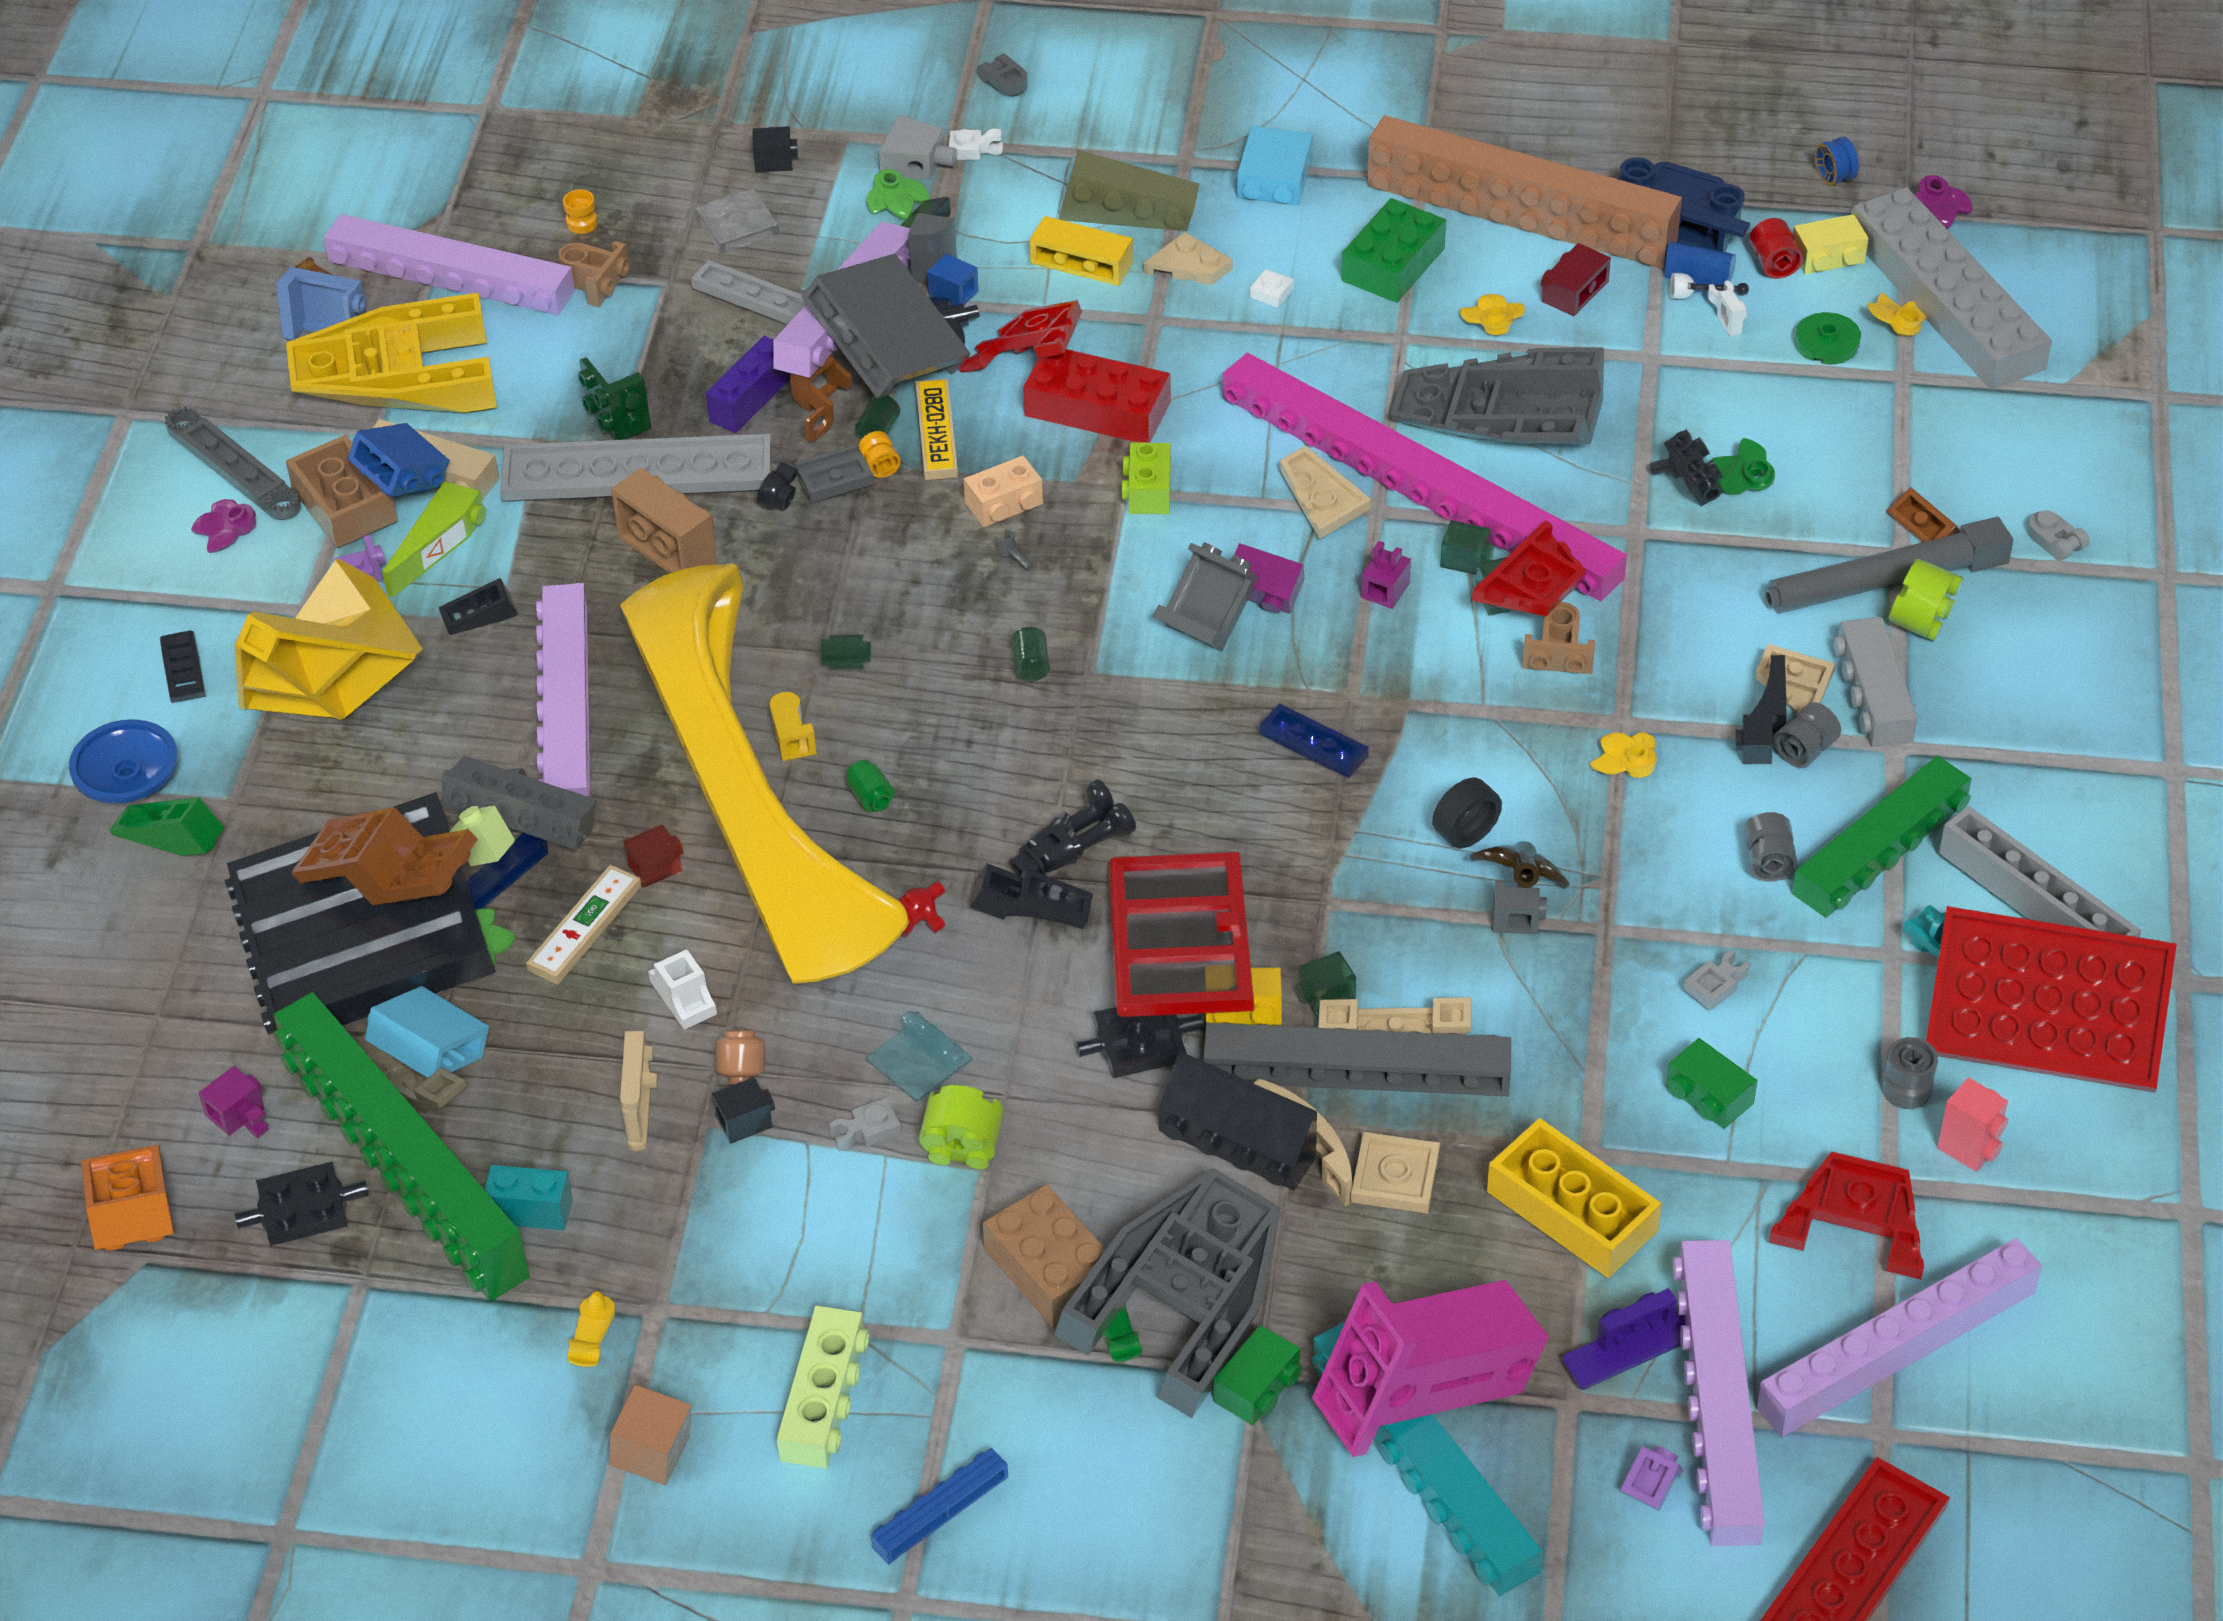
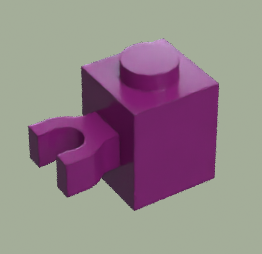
[1361,541,1411,609]
[198,1066,269,1139]

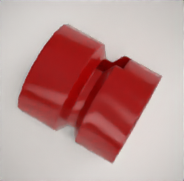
[1749,218,1803,279]

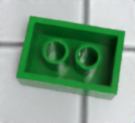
[1342,198,1446,303]

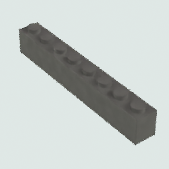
[1204,1022,1511,1097]

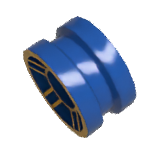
[1815,136,1859,186]

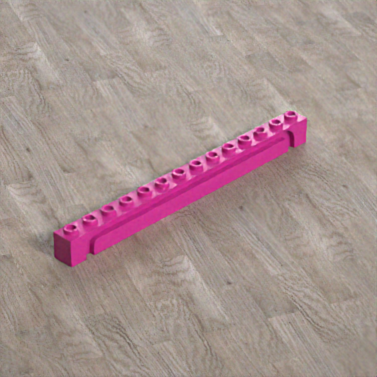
[1223,352,1627,602]

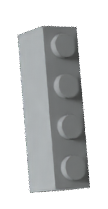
[1833,617,1918,747]

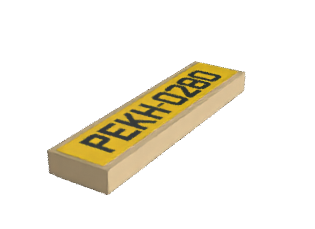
[915,379,958,480]

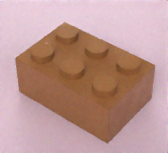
[286,434,397,548]
[611,468,717,573]
[982,1184,1106,1328]

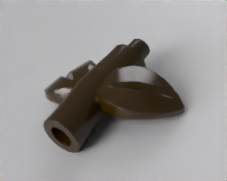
[1469,841,1570,889]

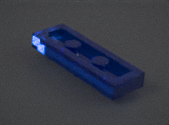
[1260,703,1369,778]

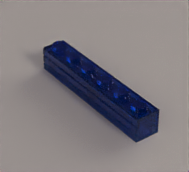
[467,833,549,910]

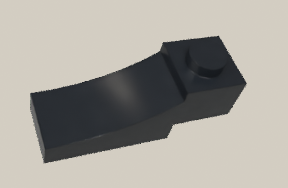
[1735,655,1787,764]
[970,863,1093,929]

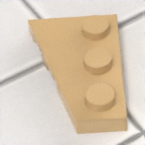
[1280,445,1371,540]

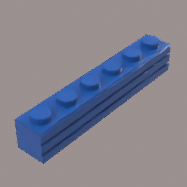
[871,1448,1008,1565]

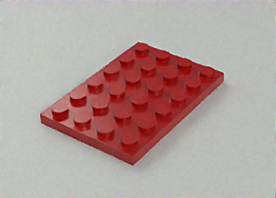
[1926,906,2177,1093]

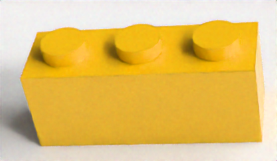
[1030,216,1133,286]

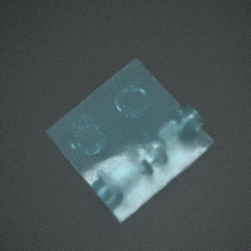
[866,1010,973,1102]

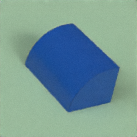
[1664,241,1736,285]

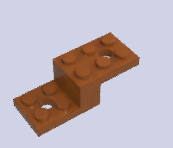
[291,807,478,905]

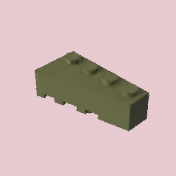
[1059,150,1200,231]

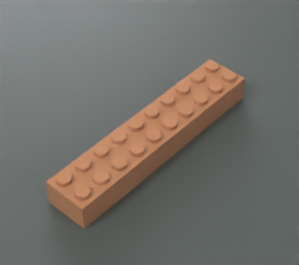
[1368,115,1682,269]

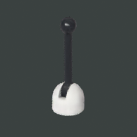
[1670,273,1749,299]

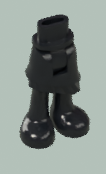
[1009,779,1136,876]

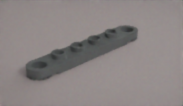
[165,406,301,519]

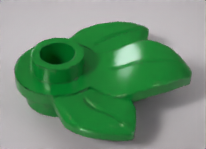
[1712,438,1775,495]

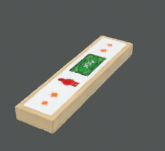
[526,865,641,985]

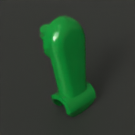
[1104,1304,1142,1362]

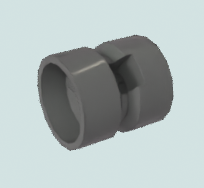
[1773,702,1841,768]
[1744,812,1798,882]
[1882,1037,1938,1109]

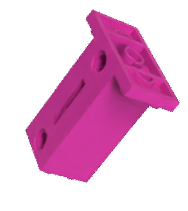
[1312,1280,1549,1457]

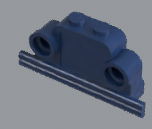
[1617,157,1750,252]

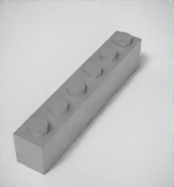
[1939,806,2142,937]

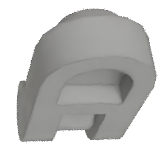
[2027,510,2090,561]

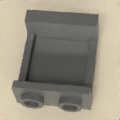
[1153,542,1259,652]

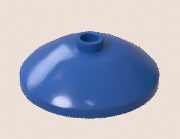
[69,719,178,803]

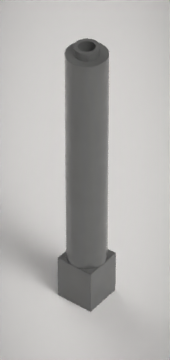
[1765,516,2014,614]

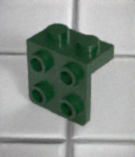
[578,357,652,440]

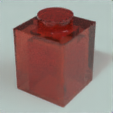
[623,824,684,888]

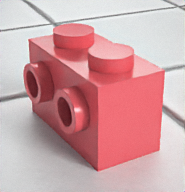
[1937,1077,2008,1172]

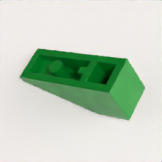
[109,797,224,856]

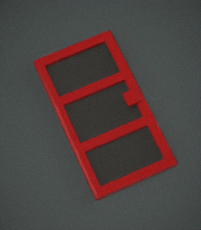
[1109,852,1254,1017]

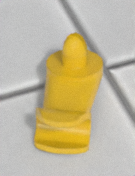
[567,1291,615,1367]

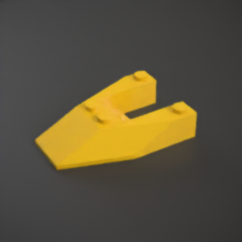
[286,292,497,413]

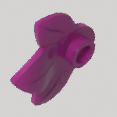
[1915,175,1973,229]
[191,499,256,553]

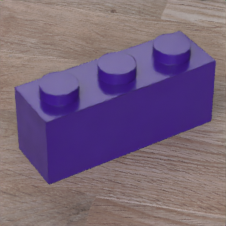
[706,336,791,433]

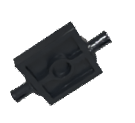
[1076,1007,1204,1078]
[234,1162,369,1246]

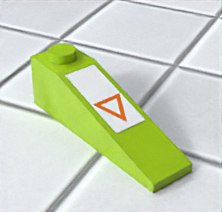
[382,481,486,597]

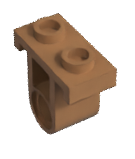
[558,241,630,307]
[1522,602,1595,674]

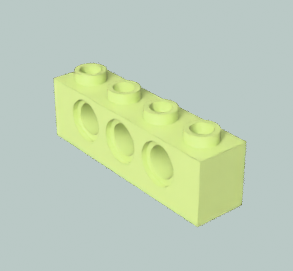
[777,1306,870,1469]

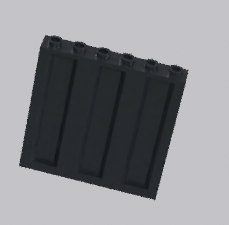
[225,792,496,1035]

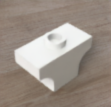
[648,949,717,1030]

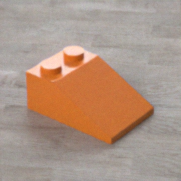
[81,1145,174,1250]

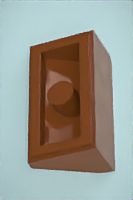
[1887,487,1960,542]

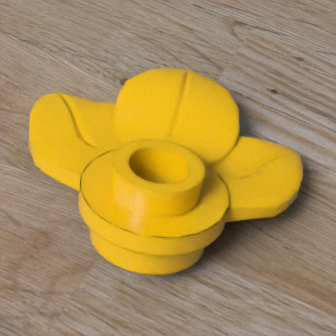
[1867,293,1926,337]
[1460,294,1525,335]
[1590,732,1657,778]

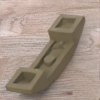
[356,1033,468,1110]

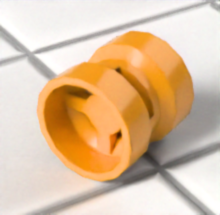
[563,189,598,234]
[858,431,901,478]

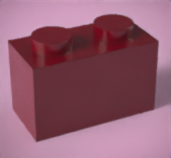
[1540,243,1611,317]

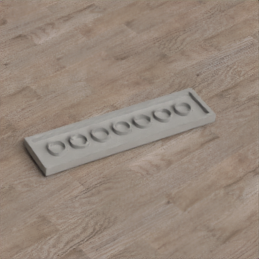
[501,434,772,501]

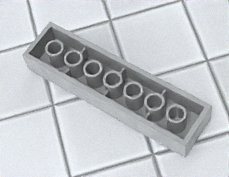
[1851,187,2052,390]

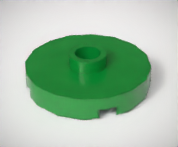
[1795,312,1861,365]

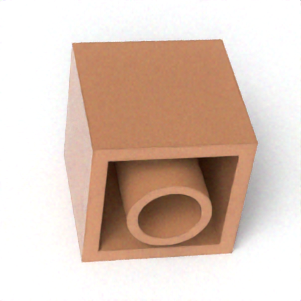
[609,1384,692,1485]

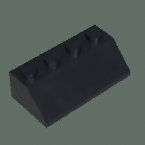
[1158,1052,1317,1191]

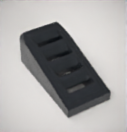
[438,578,518,635]
[160,630,206,703]

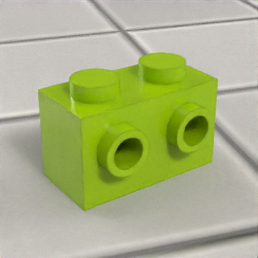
[1122,442,1171,514]

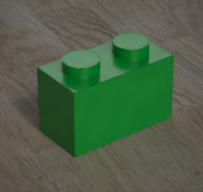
[1666,1038,1758,1129]
[1213,1325,1302,1426]

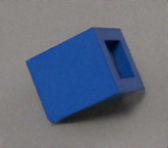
[927,254,979,306]

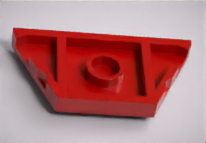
[1471,520,1586,616]

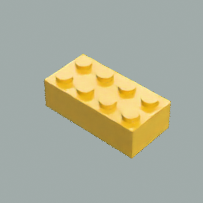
[1487,1118,1662,1279]

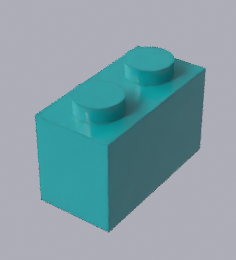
[484,1165,573,1230]

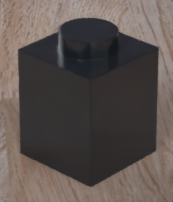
[752,126,798,173]
[712,1077,775,1144]

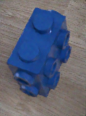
[347,423,450,497]

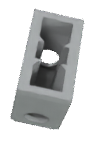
[879,115,957,179]

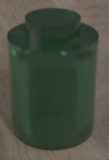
[855,395,900,439]
[1012,627,1050,681]

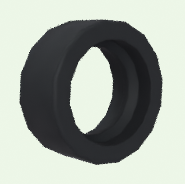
[1432,777,1502,849]

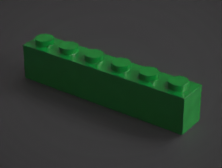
[1792,755,1972,918]

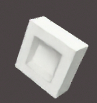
[1250,269,1294,308]

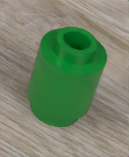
[846,760,895,812]

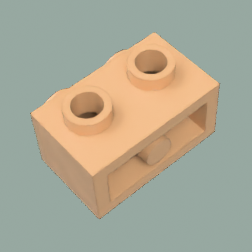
[963,455,1043,527]

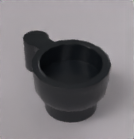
[756,462,798,511]

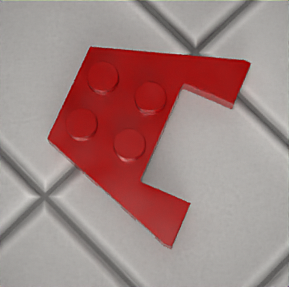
[959,300,1082,373]
[1769,1151,1924,1280]

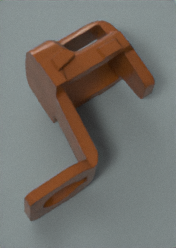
[790,356,852,442]

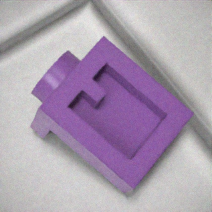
[333,535,386,581]
[1620,1445,1684,1511]

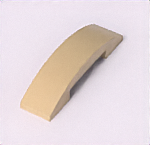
[1319,997,1471,1035]
[1254,1079,1352,1206]

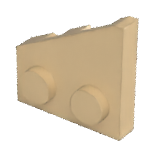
[1144,232,1233,285]
[1756,644,1835,714]

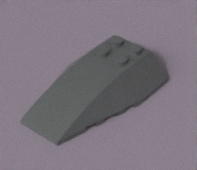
[1390,347,1604,445]

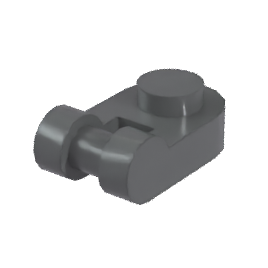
[977,54,1028,96]

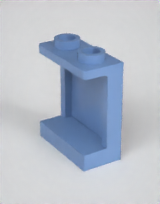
[276,267,366,340]

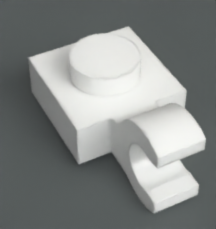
[949,129,1003,160]
[1708,281,1747,337]

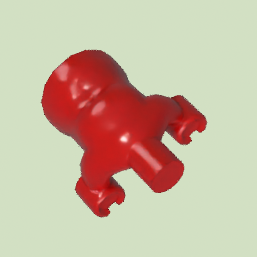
[898,881,946,938]

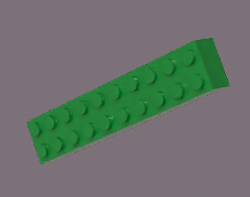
[274,992,530,1302]

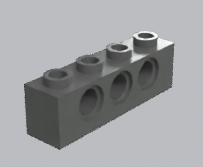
[442,756,597,850]

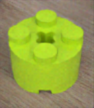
[1889,559,1964,641]
[919,1085,1004,1170]

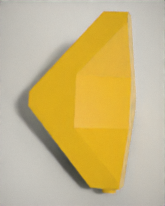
[234,558,423,720]

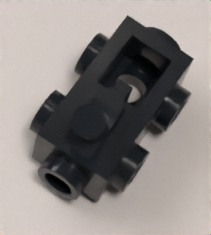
[1650,429,1724,507]

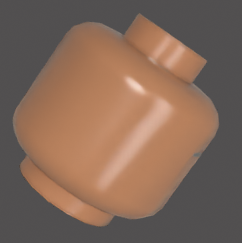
[715,1030,765,1085]

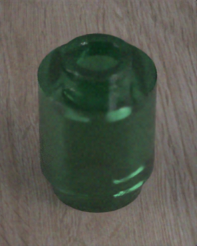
[821,634,871,670]

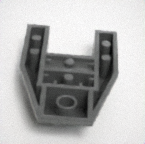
[1054,1168,1281,1418]

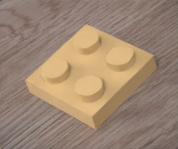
[1351,1132,1440,1214]

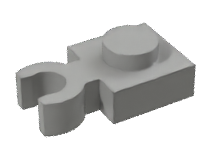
[1683,950,1750,1010]
[829,1097,902,1151]

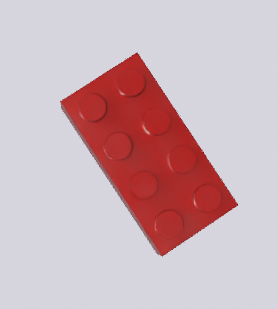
[1023,349,1171,443]

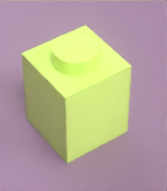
[450,805,515,866]

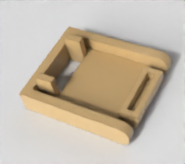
[620,1031,658,1151]

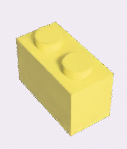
[1793,214,1868,275]

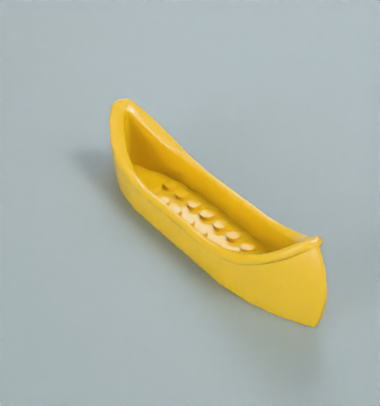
[620,563,909,984]

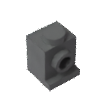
[1493,880,1547,934]

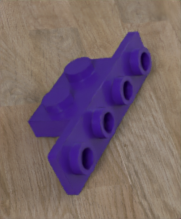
[1562,1288,1686,1390]

